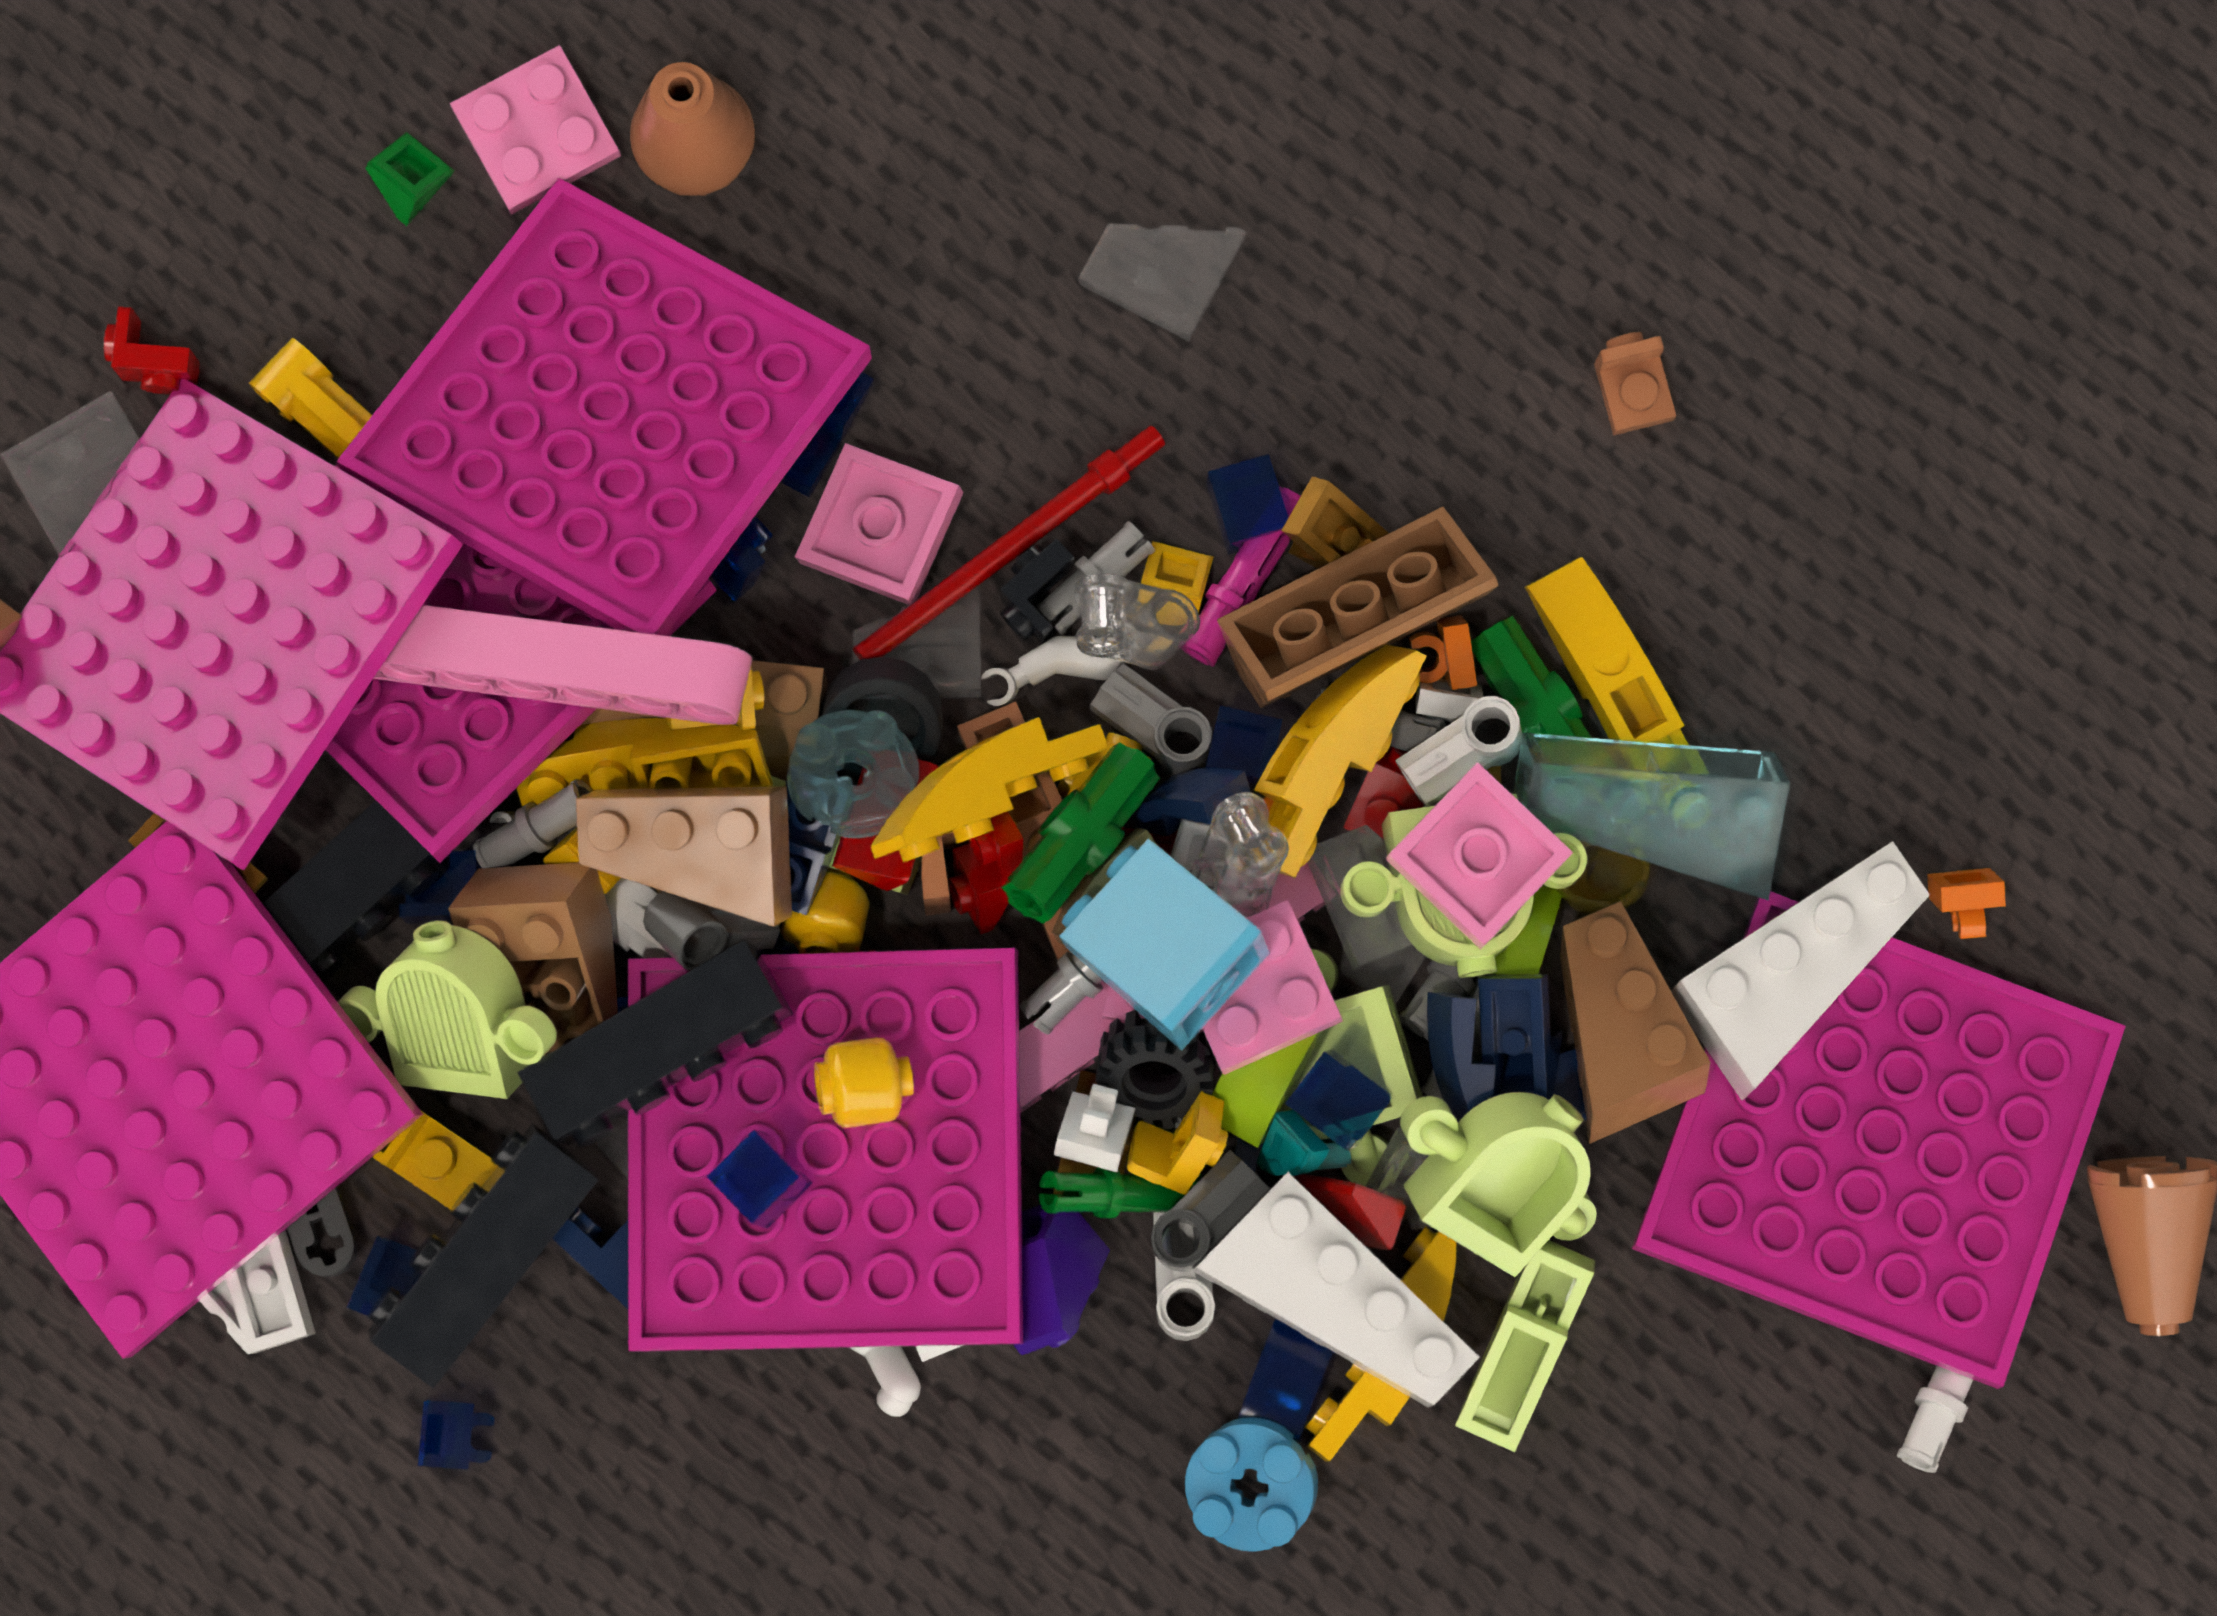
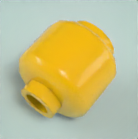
[781,868,869,954]
[814,1037,914,1128]

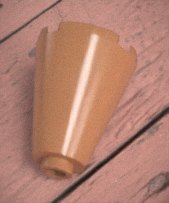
[630,62,755,196]
[2087,1156,2217,1336]

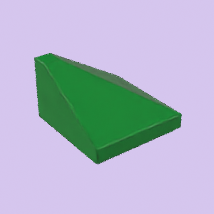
[365,132,454,226]

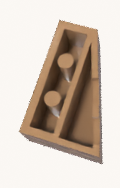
[576,786,792,927]
[1560,901,1710,1144]

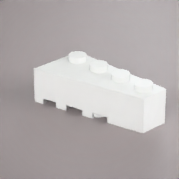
[1671,841,1930,1100]
[1194,1172,1480,1407]

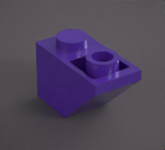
[1014,1204,1110,1355]

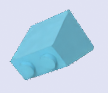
[1059,839,1270,1051]

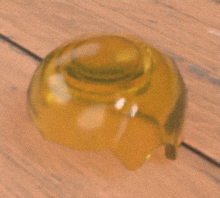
[1557,819,1651,915]

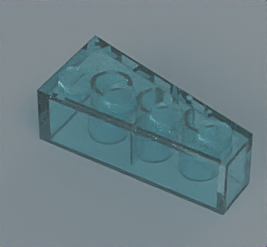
[1513,733,1790,901]

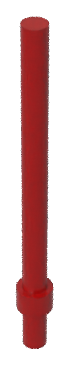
[853,425,1165,660]

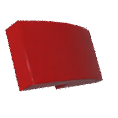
[947,811,1024,934]

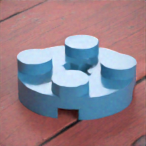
[1185,1417,1318,1551]

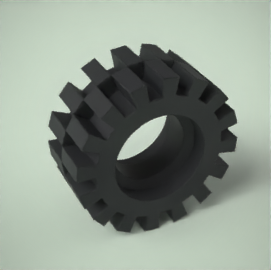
[1095,1010,1215,1130]

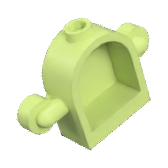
[1340,794,1587,978]
[338,921,556,1099]
[1279,949,1423,1186]
[1400,1092,1597,1277]

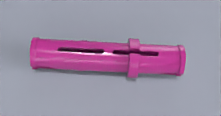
[1179,486,1301,667]

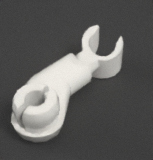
[981,636,1123,706]
[850,1347,921,1417]

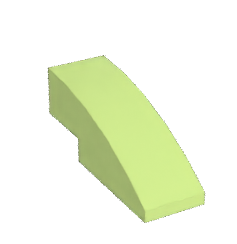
[1455,1240,1595,1452]

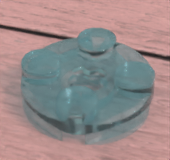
[787,710,919,838]

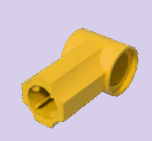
[249,338,372,459]

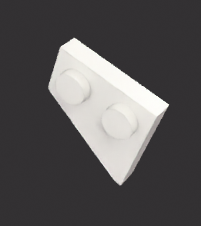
[199,1230,316,1354]

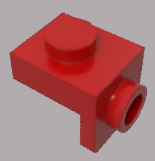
[104,306,200,395]
[1343,747,1424,846]

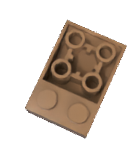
[448,862,618,1057]

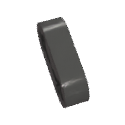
[287,1186,358,1278]

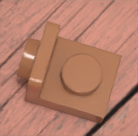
[1594,332,1676,435]

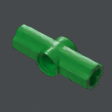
[1471,616,1616,807]
[1002,742,1160,924]

